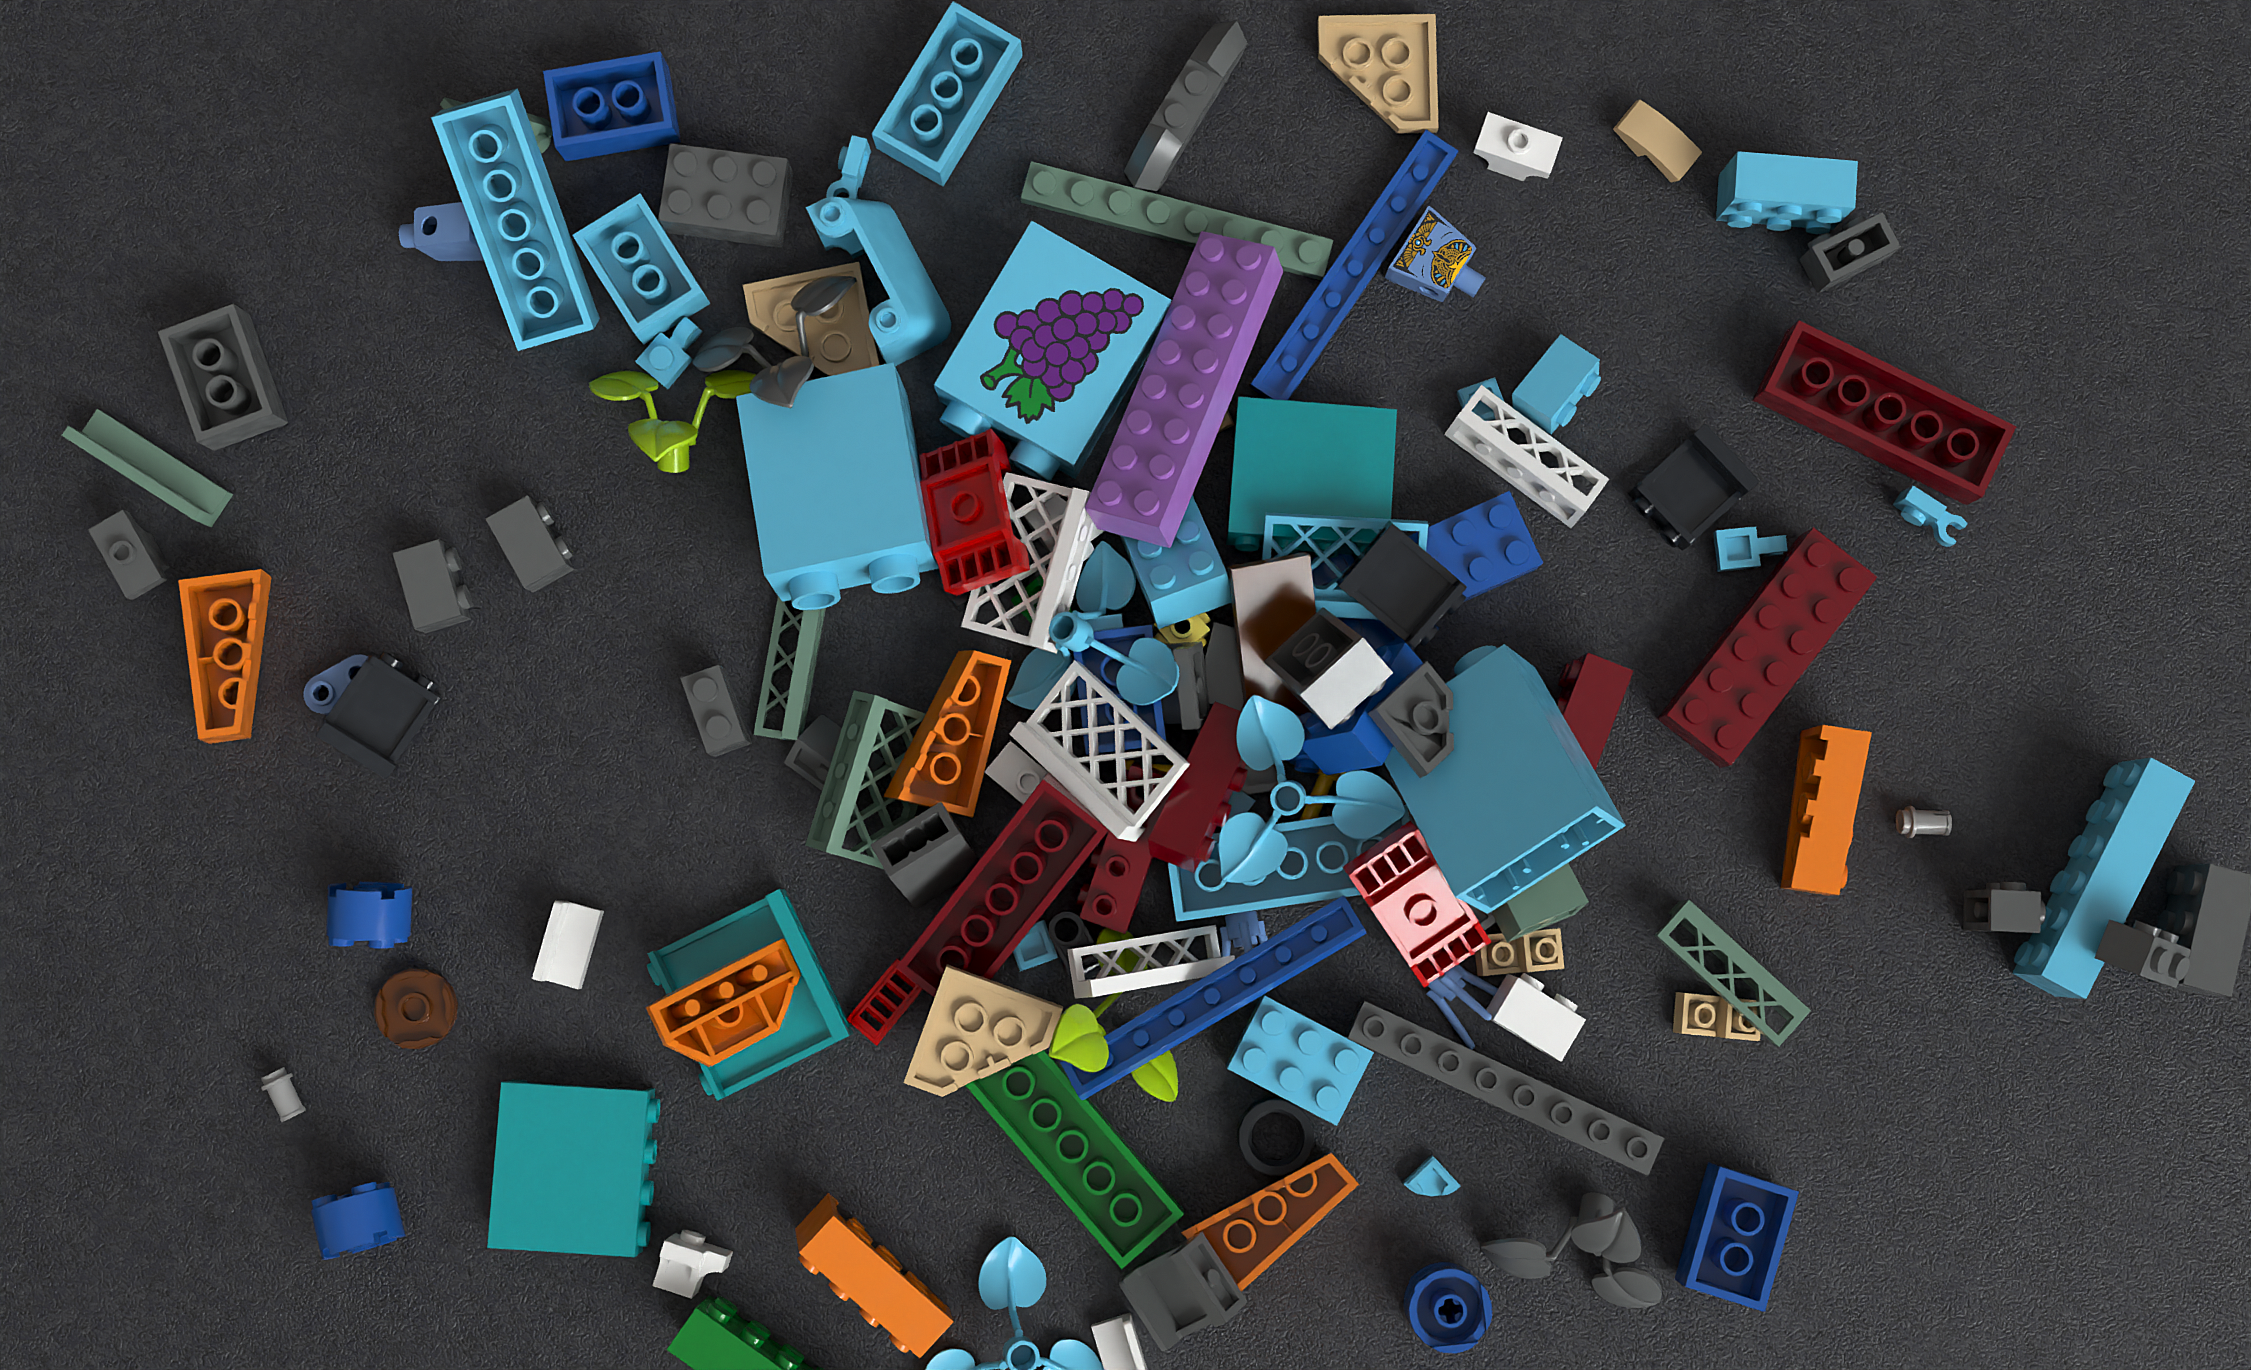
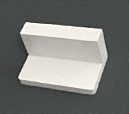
[532,900,604,989]
[1091,1313,1148,1370]

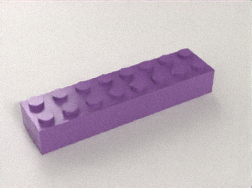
[1085,231,1283,548]

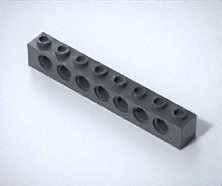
[1344,999,1664,1176]

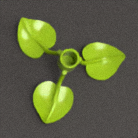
[589,370,756,473]
[1048,927,1178,1102]

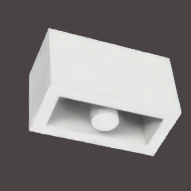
[1486,973,1586,1061]

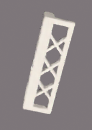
[1444,385,1609,528]
[1067,925,1235,999]

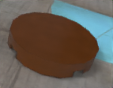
[374,968,458,1049]

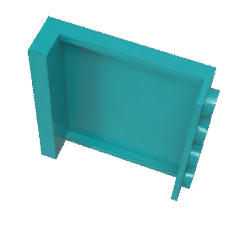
[1226,397,1397,558]
[647,889,854,1101]
[487,1080,660,1257]

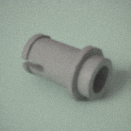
[1896,806,1952,838]
[261,1067,306,1122]

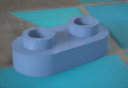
[304,654,368,715]

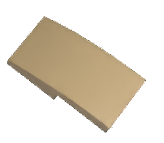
[1613,100,1702,182]
[1475,928,1564,976]
[1673,992,1761,1041]

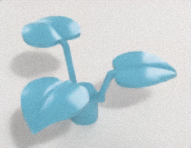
[1006,541,1179,711]
[1218,695,1405,883]
[925,1236,1104,1370]

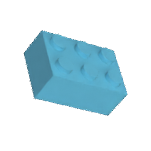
[1716,151,1858,234]
[572,194,711,345]
[1120,495,1232,629]
[1226,995,1374,1126]

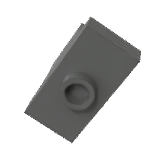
[88,510,170,600]

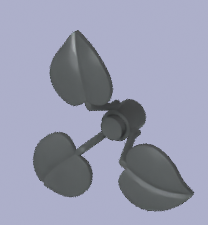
[691,276,857,408]
[1480,1192,1662,1308]

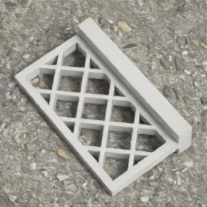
[961,472,1094,654]
[1010,660,1190,842]

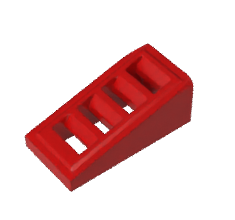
[846,958,924,1046]

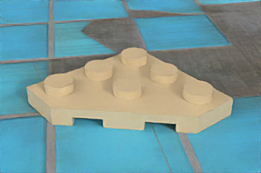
[1317,14,1439,133]
[743,262,880,376]
[904,964,1063,1097]

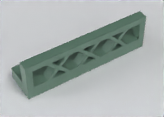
[62,409,233,527]
[753,596,826,742]
[1654,900,1811,1047]

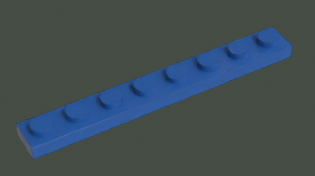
[1250,130,1458,400]
[1060,895,1367,1101]

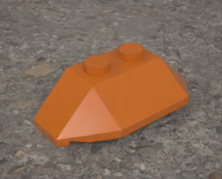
[646,938,801,1067]

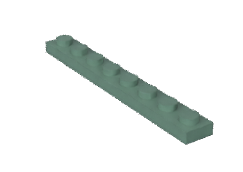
[1021,161,1333,281]

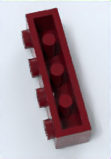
[1148,701,1248,873]
[1076,761,1175,934]

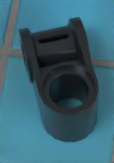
[1048,910,1101,981]

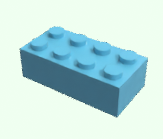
[872,1,1023,187]

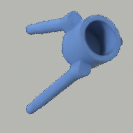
[1220,911,1268,957]
[1426,965,1498,1050]

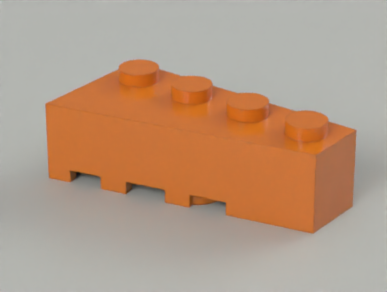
[178,569,271,744]
[883,650,1011,818]
[1780,725,1872,895]
[1181,1153,1359,1291]
[795,1193,954,1358]

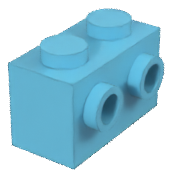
[1512,334,1601,435]

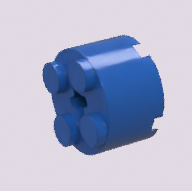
[326,882,412,948]
[311,1182,406,1260]
[1404,1262,1492,1353]

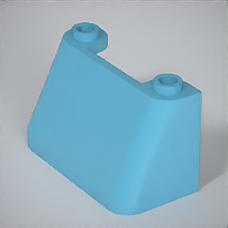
[806,196,952,367]

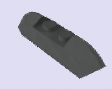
[1124,21,1248,191]

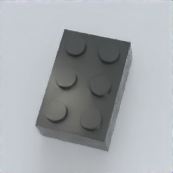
[658,144,794,248]
[158,304,288,451]
[1264,607,1393,729]
[2149,864,2251,997]

